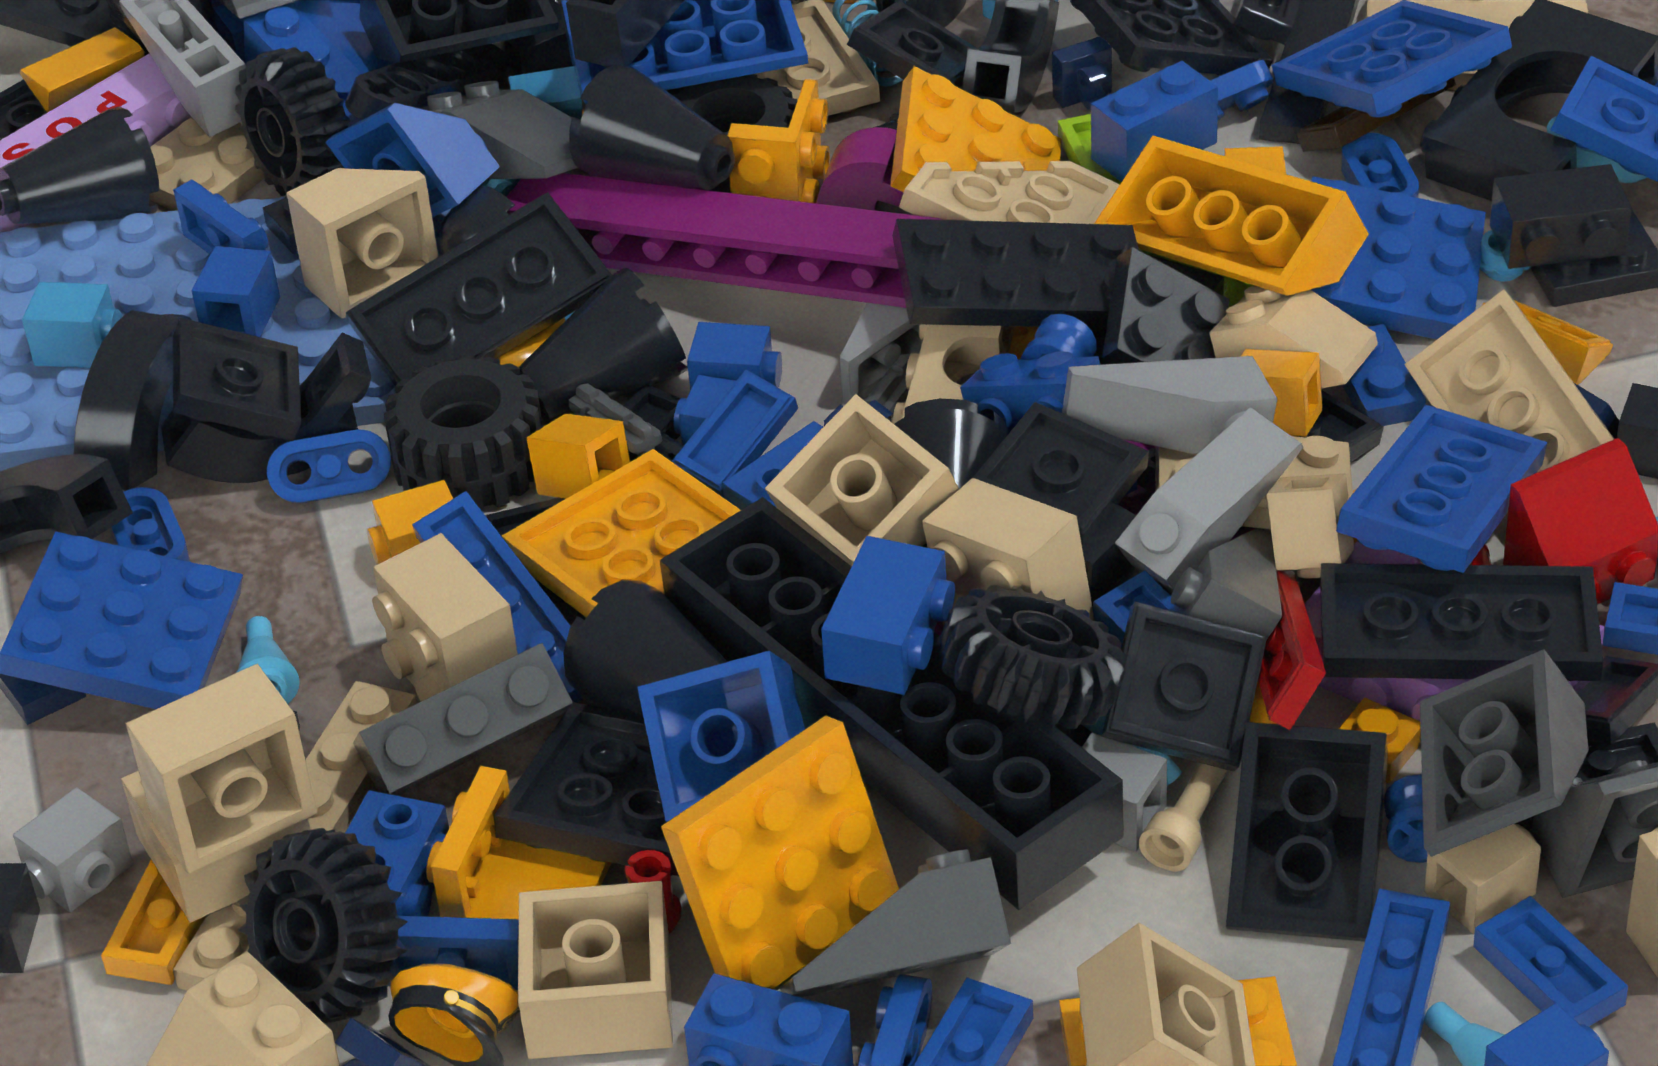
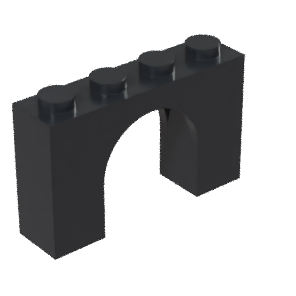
[1420,0,1658,201]

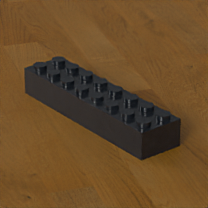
[660,497,1124,910]

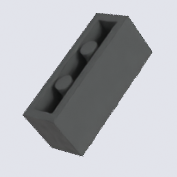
[353,643,573,796]

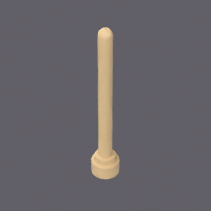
[1139,763,1228,872]

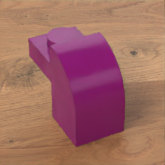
[817,127,904,211]

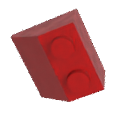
[1503,438,1658,605]

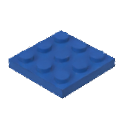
[1271,0,1512,117]
[1311,176,1486,339]
[0,531,243,709]

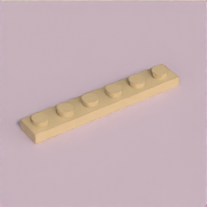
[173,681,417,990]

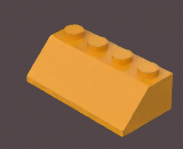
[1094,135,1369,296]

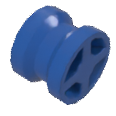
[1021,314,1096,359]
[1384,774,1428,863]

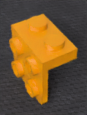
[727,79,830,203]
[427,766,612,919]

